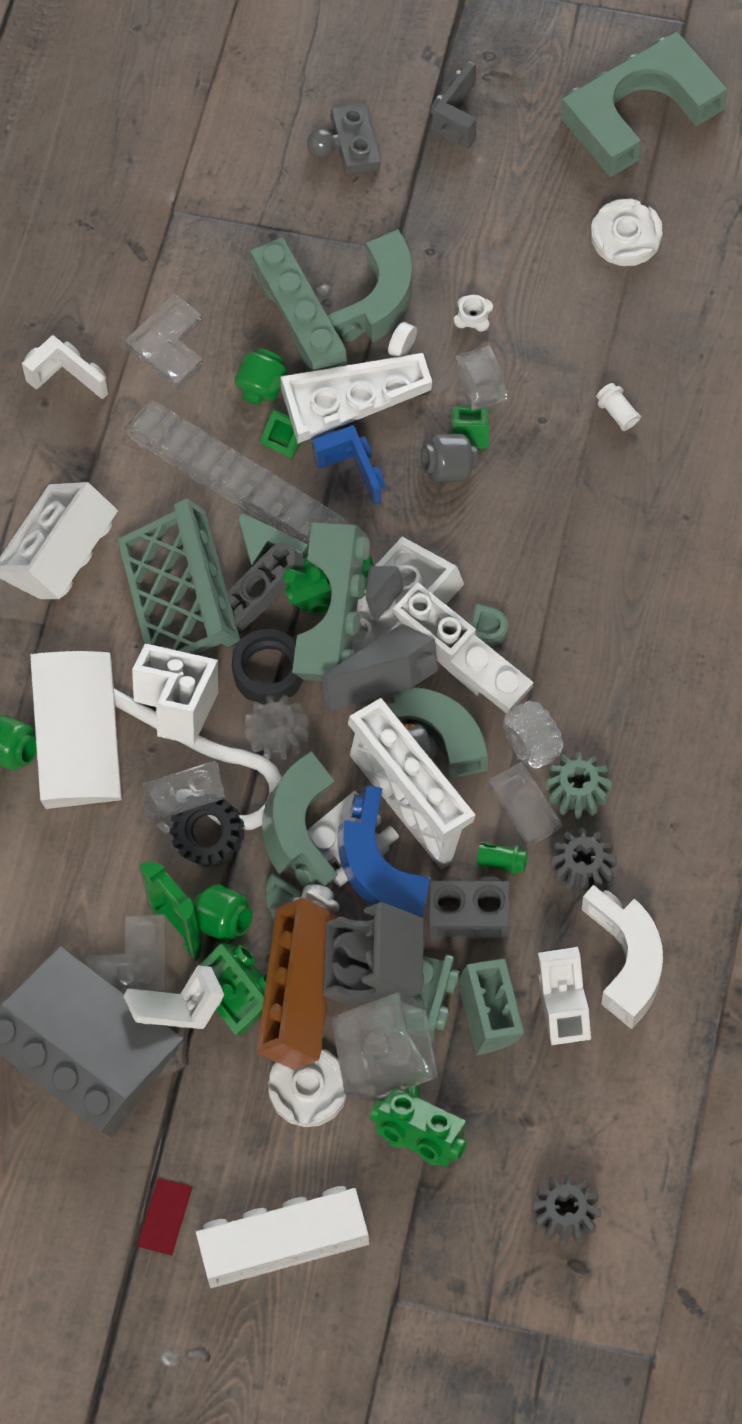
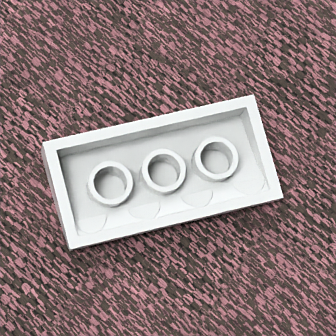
[352,537,464,654]
[30,651,122,809]

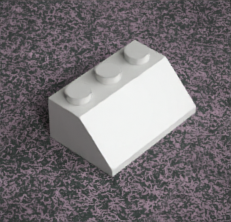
[0,482,118,599]

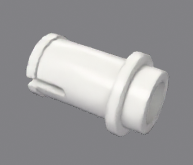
[596,383,641,431]

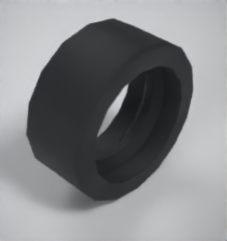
[231,628,304,705]

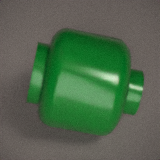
[234,348,287,406]
[0,715,37,771]
[193,884,253,942]

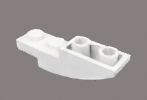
[392,582,534,715]

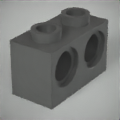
[429,876,509,940]

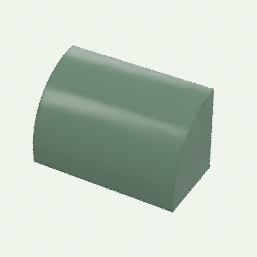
[458,959,524,1056]

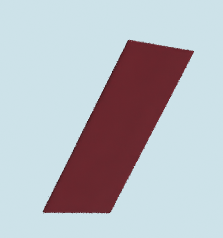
[137,1178,193,1256]

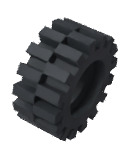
[170,794,245,867]

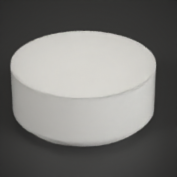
[388,322,417,358]

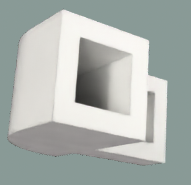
[538,947,591,1045]

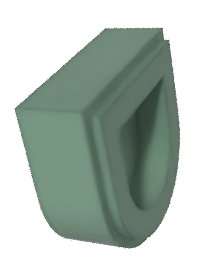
[470,604,508,647]

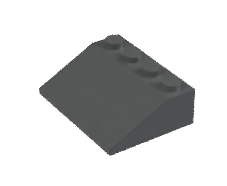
[0,947,185,1137]

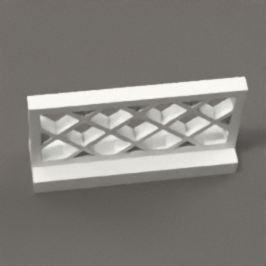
[348,698,475,871]

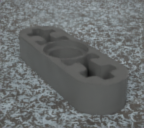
[227,543,304,633]

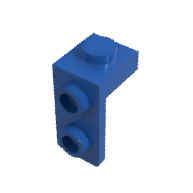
[312,425,385,504]

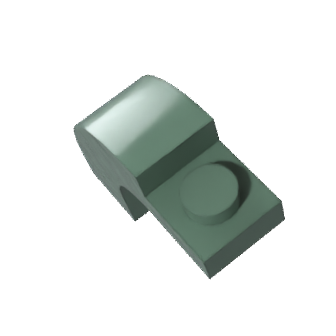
[327,229,412,343]
[358,687,488,779]
[262,752,338,888]

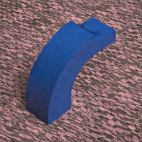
[337,785,430,917]

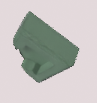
[266,873,302,922]

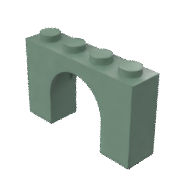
[561,32,727,177]

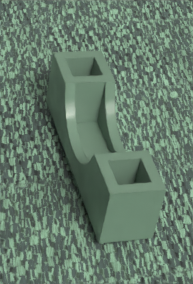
[250,237,347,372]
[292,522,370,681]

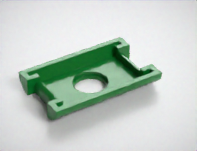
[139,862,202,961]

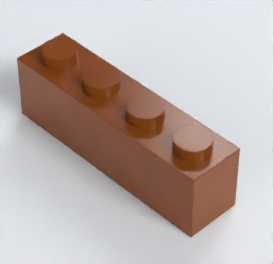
[256,897,338,1070]

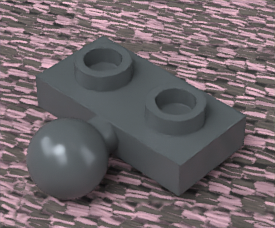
[307,104,381,174]

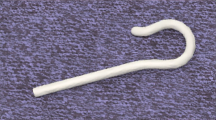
[114,688,282,830]

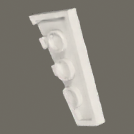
[280,353,432,443]

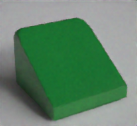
[451,406,489,449]
[259,409,302,458]

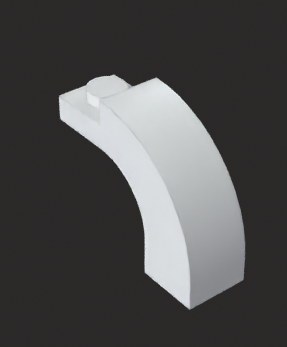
[582,885,663,1029]

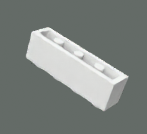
[196,1186,369,1288]

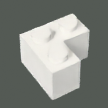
[132,644,219,745]

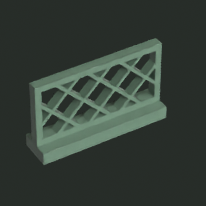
[117,498,240,655]

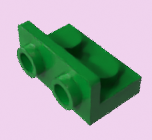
[189,943,267,1035]

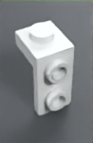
[22,335,108,399]
[124,965,224,1029]

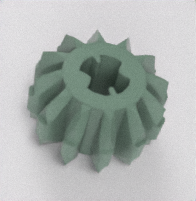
[545,751,612,820]

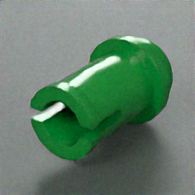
[477,841,528,876]

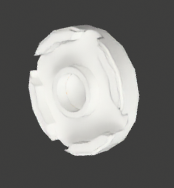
[591,199,663,266]
[268,1049,348,1127]

